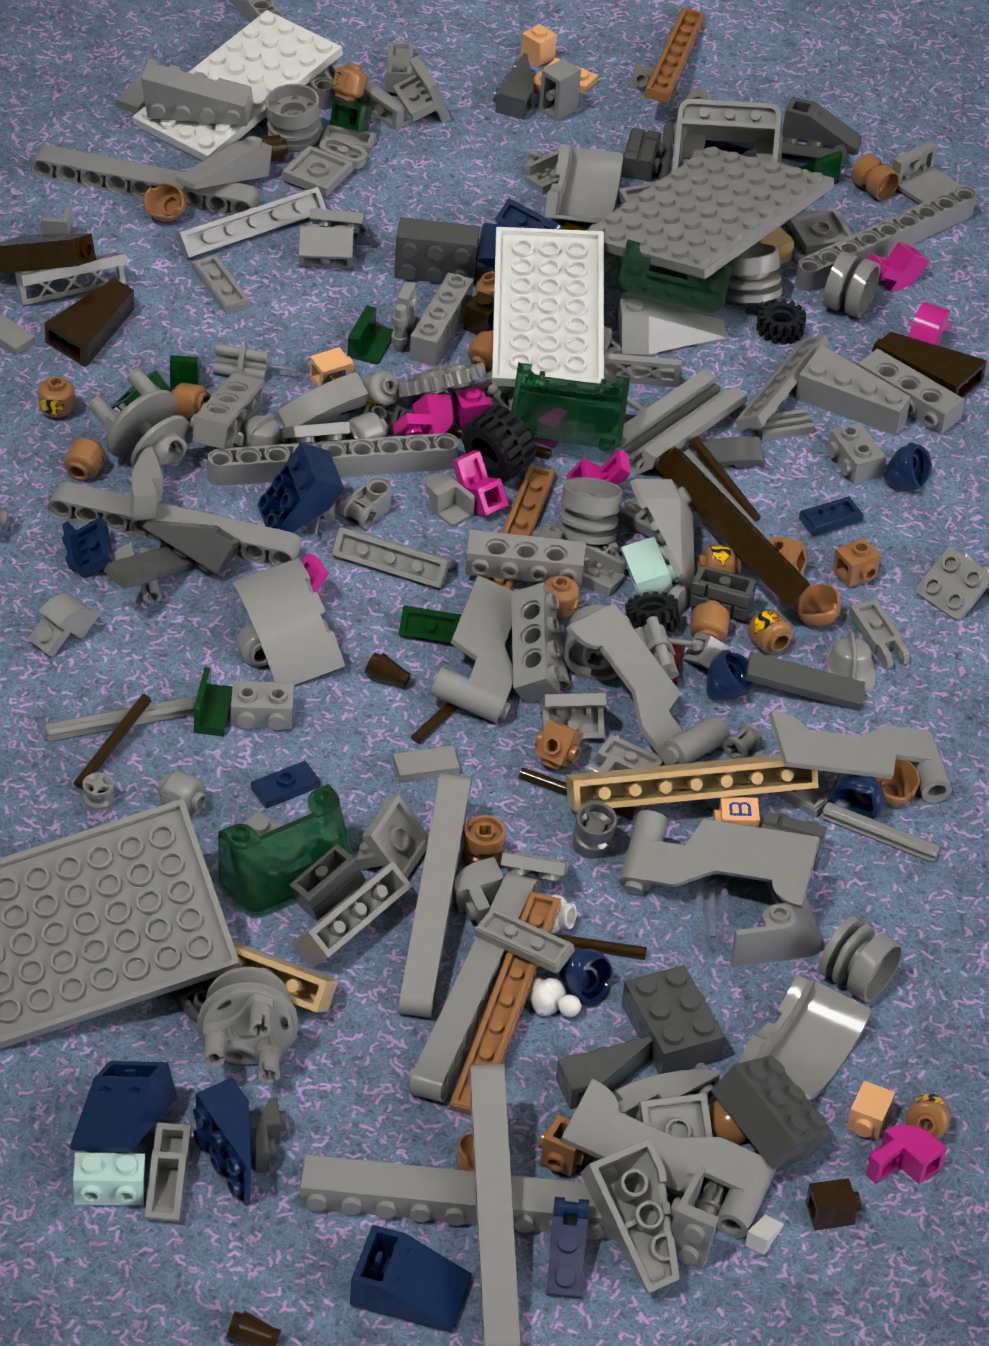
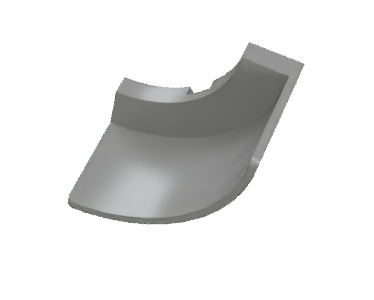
[545,144,623,223]
[233,558,345,685]
[739,974,872,1100]

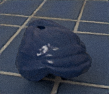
[884,442,932,491]
[706,650,753,700]
[829,774,885,819]
[559,948,613,1007]

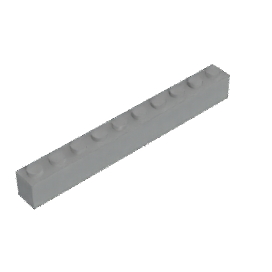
[300,1154,615,1240]

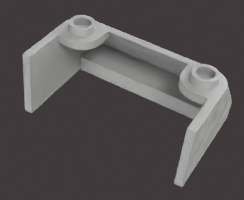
[672,99,782,171]
[709,874,822,967]

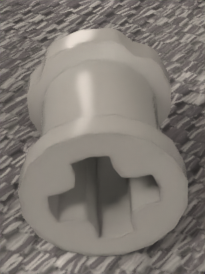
[723,723,763,759]

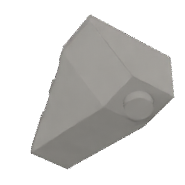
[176,136,272,190]
[617,298,727,357]
[630,479,695,591]
[580,1138,680,1294]

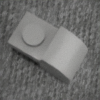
[28,593,99,657]
[454,857,504,925]

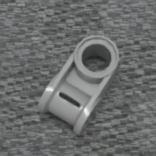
[340,477,391,529]

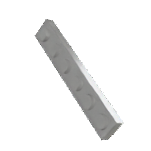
[176,186,326,259]
[735,334,829,430]

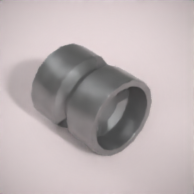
[572,802,617,859]

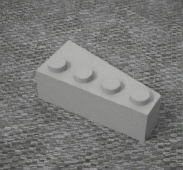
[141,58,254,126]
[795,344,911,436]

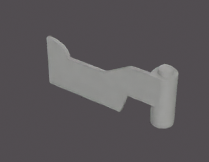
[429,575,515,723]
[566,603,729,765]
[769,710,952,803]
[619,810,820,908]
[560,1079,776,1238]

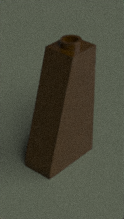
[0,233,96,273]
[44,278,134,367]
[872,332,987,398]

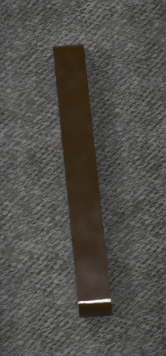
[655,446,810,606]

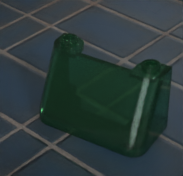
[615,240,732,316]
[511,362,630,452]
[218,784,353,918]

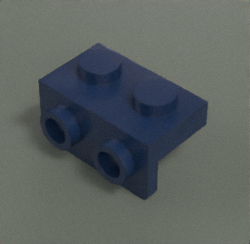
[62,517,114,578]

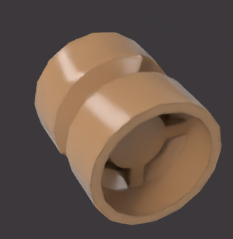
[851,154,900,201]
[462,815,506,867]

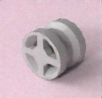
[83,772,114,811]

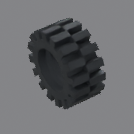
[756,299,806,345]
[625,591,680,634]

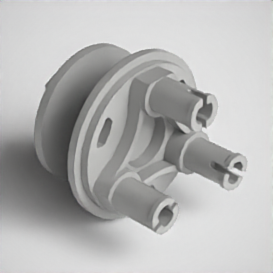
[88,368,190,468]
[197,967,298,1084]

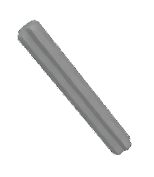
[821,802,939,862]

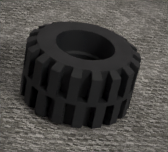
[461,405,536,483]

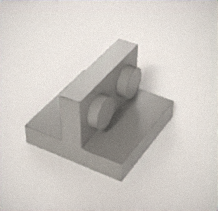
[393,56,451,123]
[539,693,606,740]
[355,794,428,879]

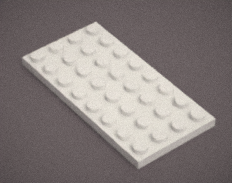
[132,10,343,161]
[492,227,604,391]

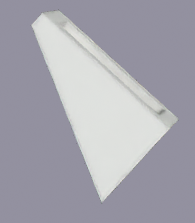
[745,1215,784,1255]

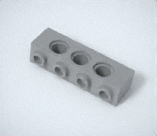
[410,272,474,367]
[857,348,965,434]
[190,372,264,450]
[465,530,586,587]
[511,583,562,703]
[292,861,412,969]

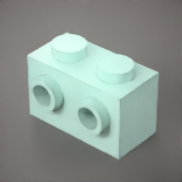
[621,537,677,596]
[73,1153,145,1206]

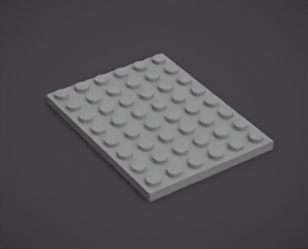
[586,147,835,279]
[0,798,241,1049]

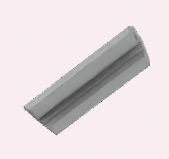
[610,369,748,475]

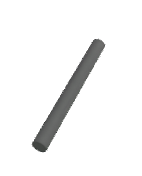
[658,123,674,180]

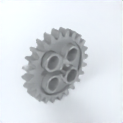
[397,362,487,397]

